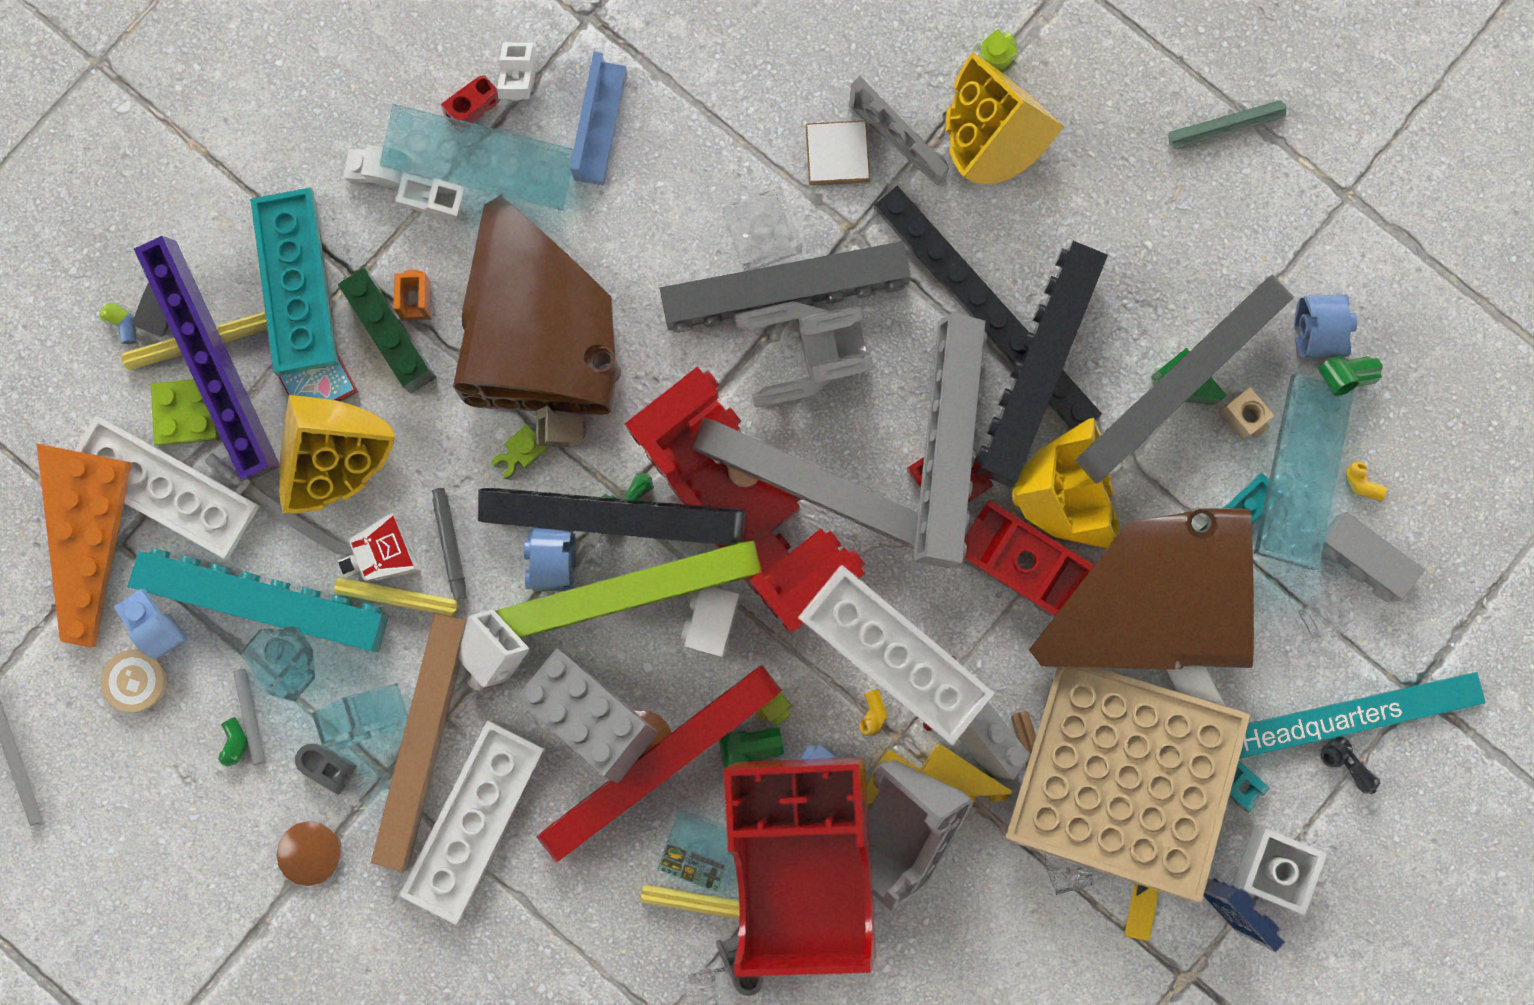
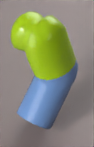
[99,303,136,344]

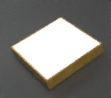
[806,120,870,186]

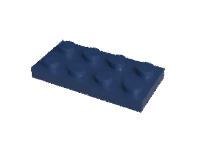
[1203,878,1285,952]

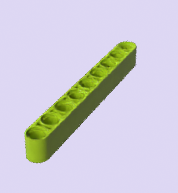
[495,541,762,639]

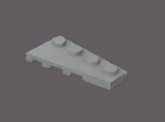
[848,75,949,186]

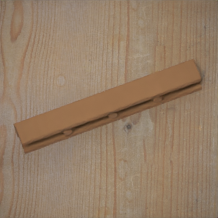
[371,613,467,872]

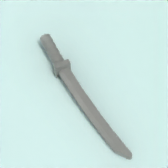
[205,453,353,555]

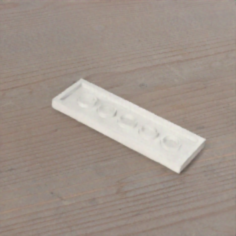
[75,415,260,560]
[798,565,995,745]
[399,720,546,925]

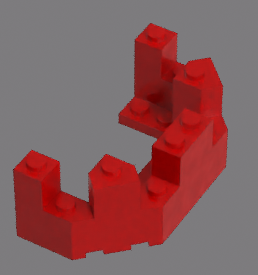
[624,366,865,635]

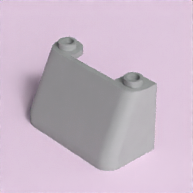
[868,760,973,911]

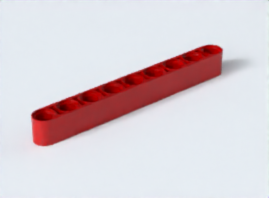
[536,665,782,863]

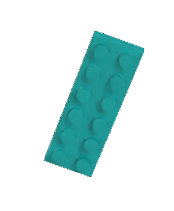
[250,187,339,376]

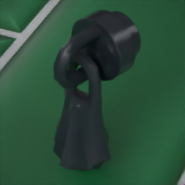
[1321,737,1380,794]

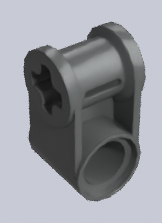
[716,934,764,996]

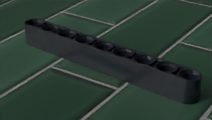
[478,488,745,545]

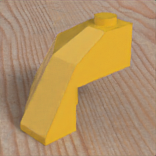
[1012,418,1120,549]

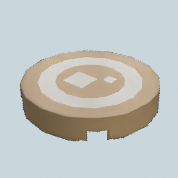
[101,649,168,713]

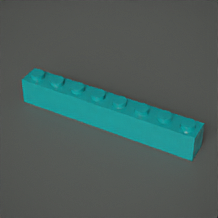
[127,547,389,652]

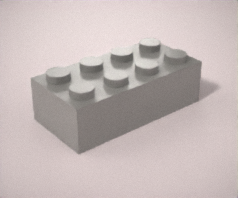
[516,648,659,783]

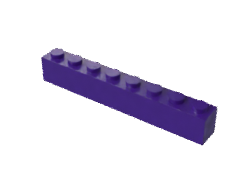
[134,235,280,480]

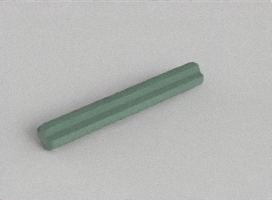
[1168,100,1287,149]

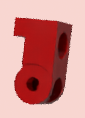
[441,75,501,136]

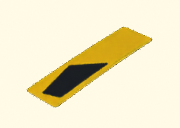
[1125,883,1159,941]

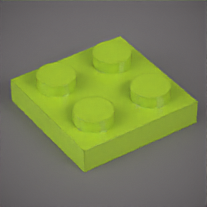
[150,379,220,446]

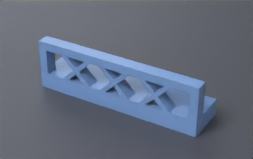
[570,51,627,185]

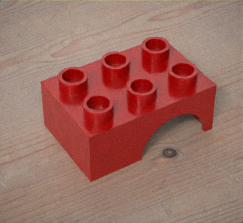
[723,757,877,977]

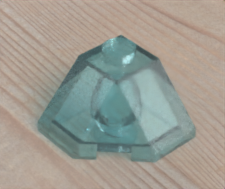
[240,626,315,702]

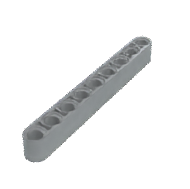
[691,418,918,550]

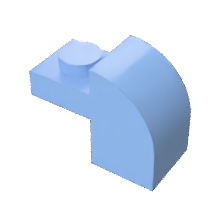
[114,588,188,659]

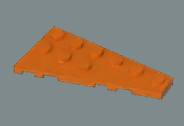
[36,443,132,648]

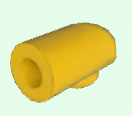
[1346,461,1387,502]
[859,689,888,736]

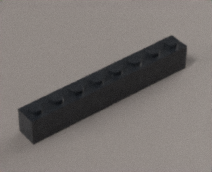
[975,240,1108,487]

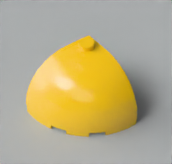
[946,52,1064,185]
[279,395,395,513]

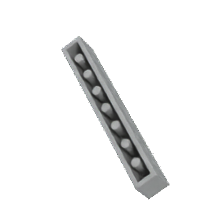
[913,312,987,568]

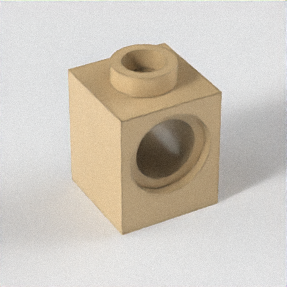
[1218,387,1275,440]

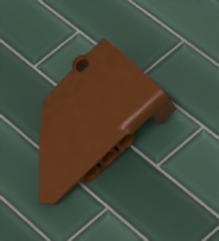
[453,195,621,415]
[1029,508,1254,670]

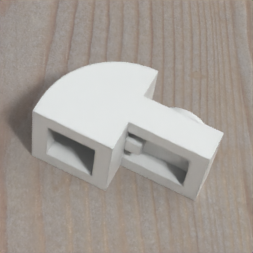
[497,42,535,101]
[343,145,413,188]
[395,172,465,220]

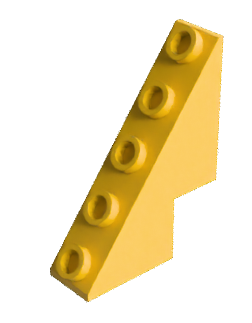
[866,743,1013,810]

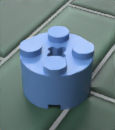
[1294,294,1357,358]
[524,527,576,591]

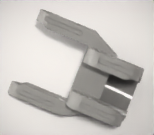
[734,301,873,407]

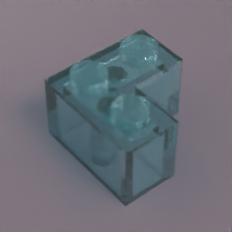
[312,683,408,751]

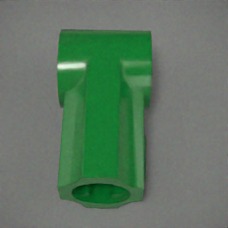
[1318,355,1383,397]
[719,727,784,768]

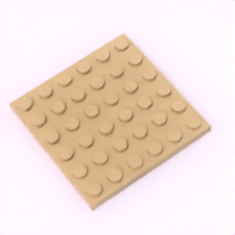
[1005,667,1251,904]

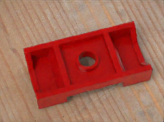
[962,500,1094,618]

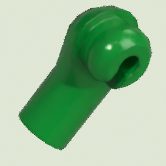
[218,717,248,767]

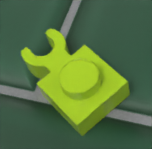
[491,424,549,479]

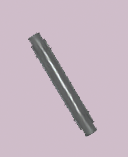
[432,488,467,600]

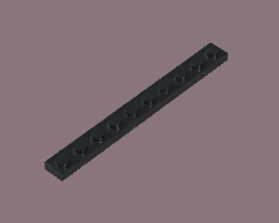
[874,185,1102,429]

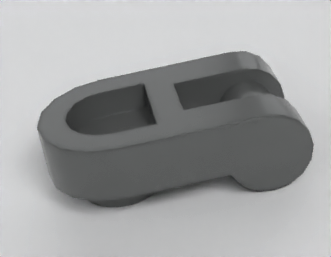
[295,743,357,794]

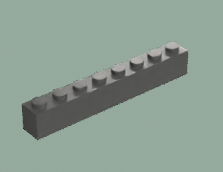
[659,241,911,333]

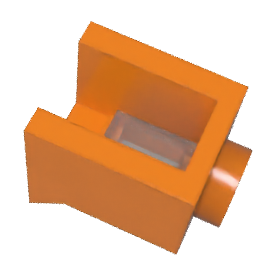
[393,269,432,321]

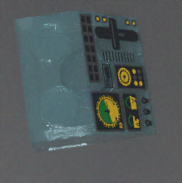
[658,809,731,892]

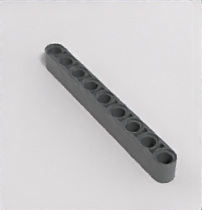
[1075,274,1294,484]

